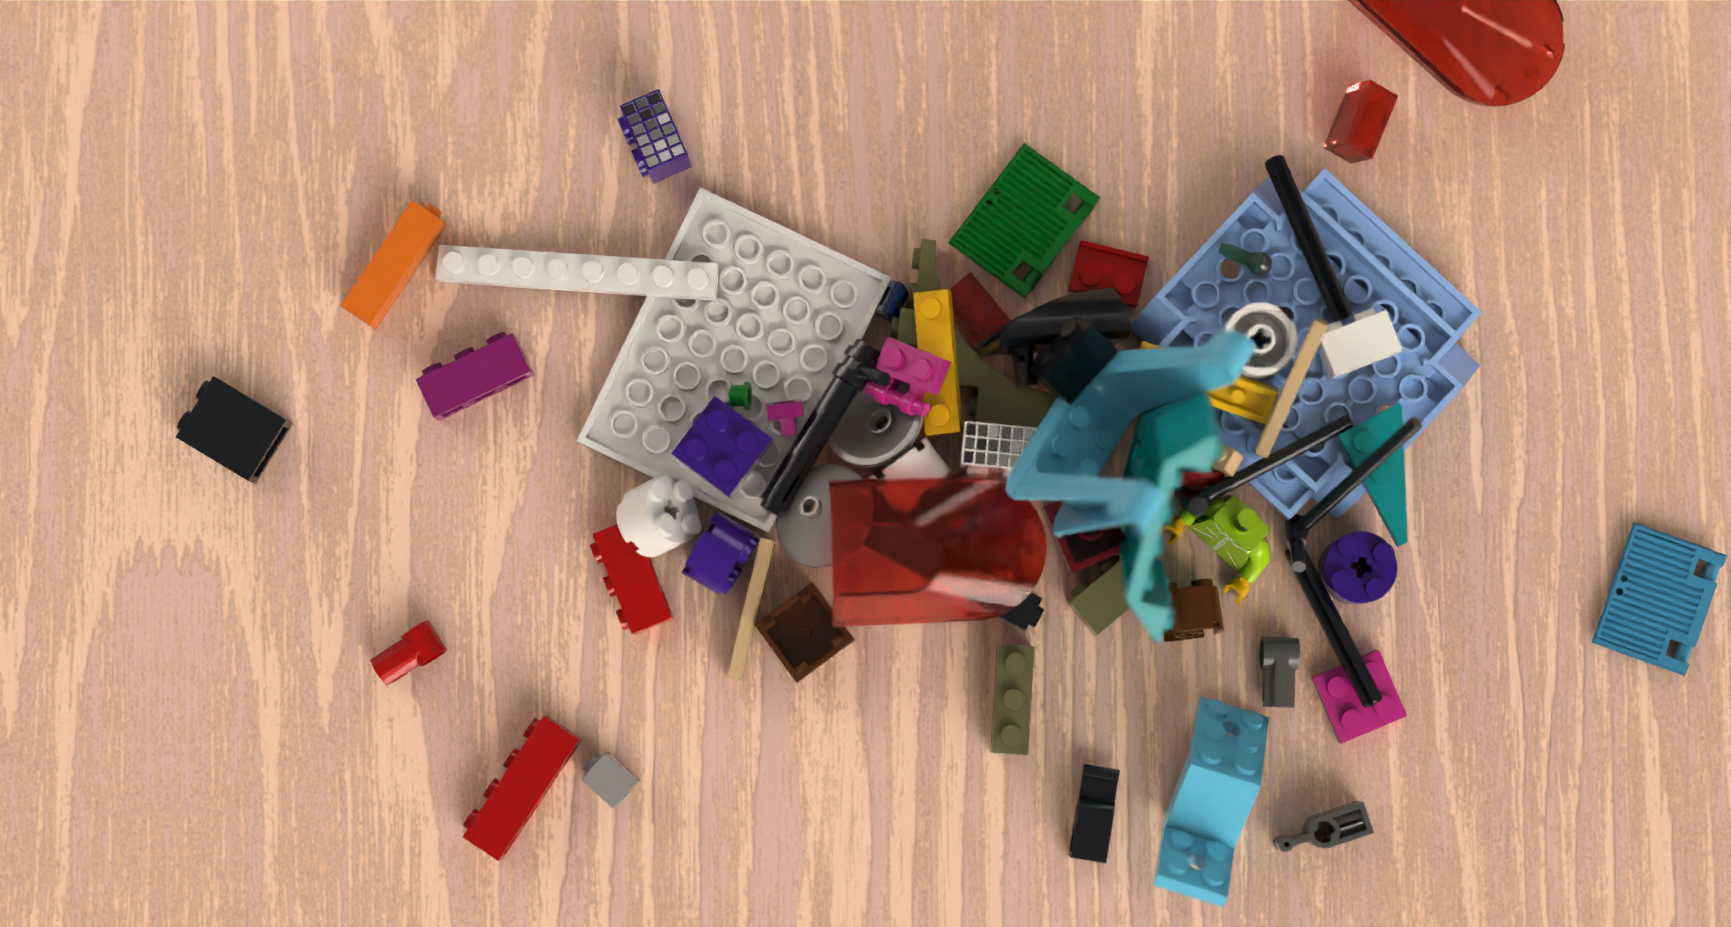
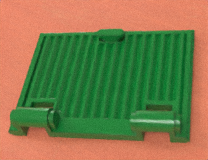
[948,143,1100,299]

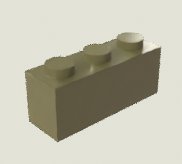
[990,644,1035,755]

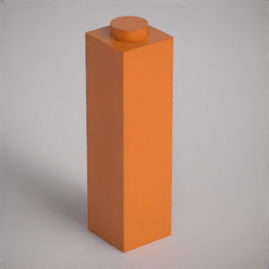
[340,200,447,330]

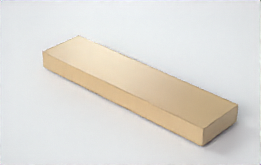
[1254,318,1329,458]
[727,537,775,681]

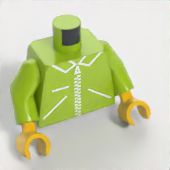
[1160,495,1271,604]

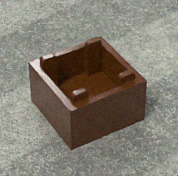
[754,582,855,683]

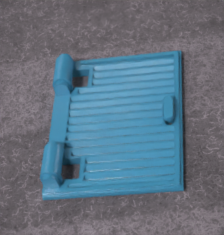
[1591,522,1727,676]

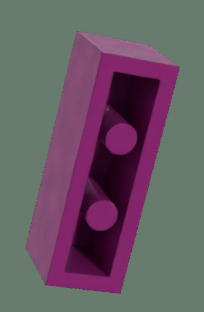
[416,332,535,421]

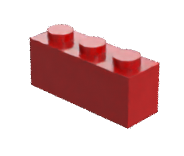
[590,524,674,635]

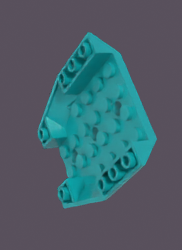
[1120,393,1223,642]

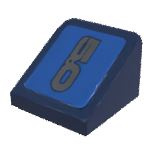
[875,281,909,323]

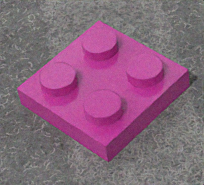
[1311,650,1407,744]

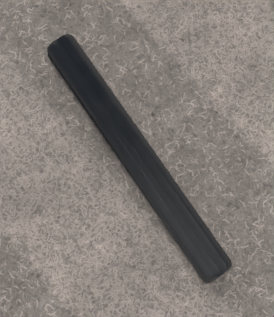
[1265,155,1352,322]
[1284,549,1382,708]

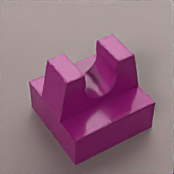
[766,399,804,437]

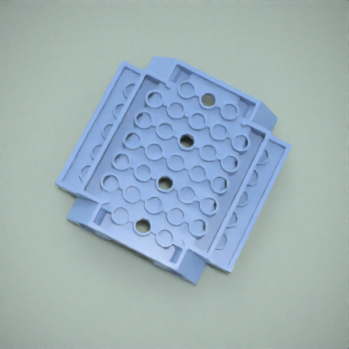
[1130,168,1482,520]

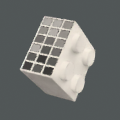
[959,421,1037,481]

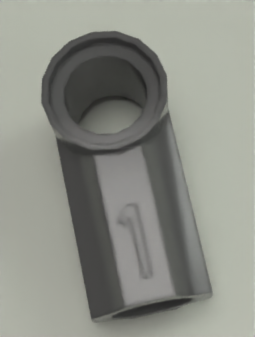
[1259,637,1300,708]

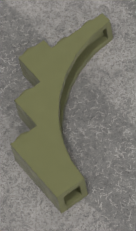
[890,239,1057,428]

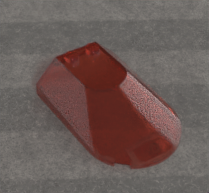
[1348,0,1565,107]
[828,476,1047,627]

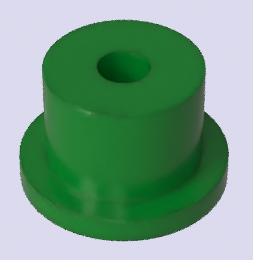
[729,382,752,410]

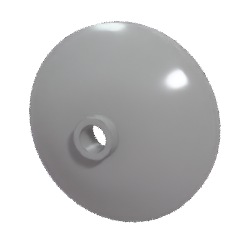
[828,381,924,468]
[776,464,874,568]

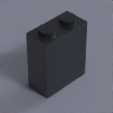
[176,376,293,484]

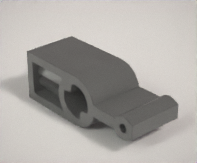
[1273,801,1374,852]

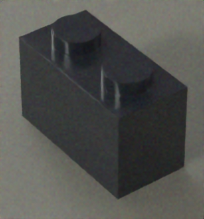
[1028,315,1118,405]

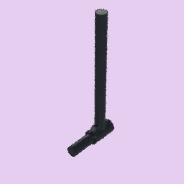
[1174,415,1354,516]
[1285,417,1422,572]

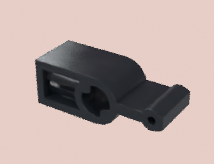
[1068,764,1120,863]

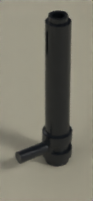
[760,339,890,516]

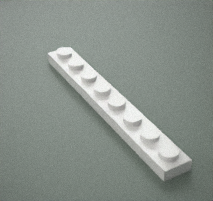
[435,245,719,301]

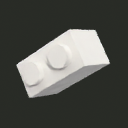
[1317,308,1402,380]

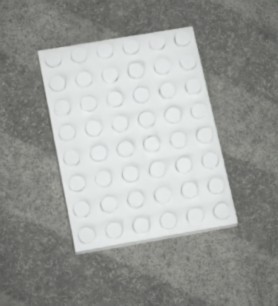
[577,187,891,533]

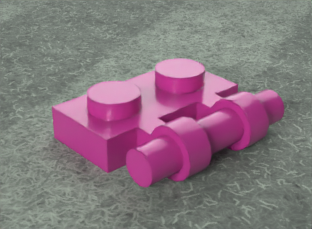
[865,336,951,417]

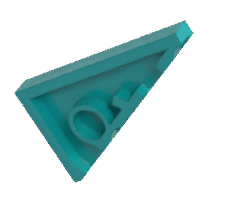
[1336,403,1408,547]

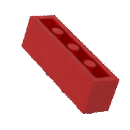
[463,716,583,861]

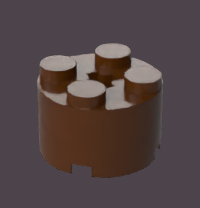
[1153,578,1224,642]

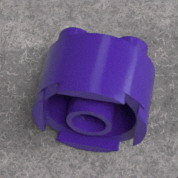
[681,511,759,595]
[1318,531,1397,605]

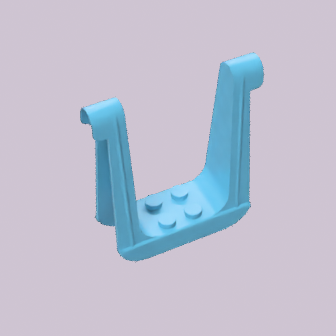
[1005,330,1255,538]

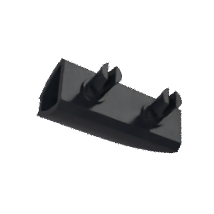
[976,288,1131,387]

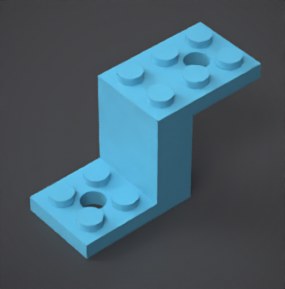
[1153,696,1269,907]

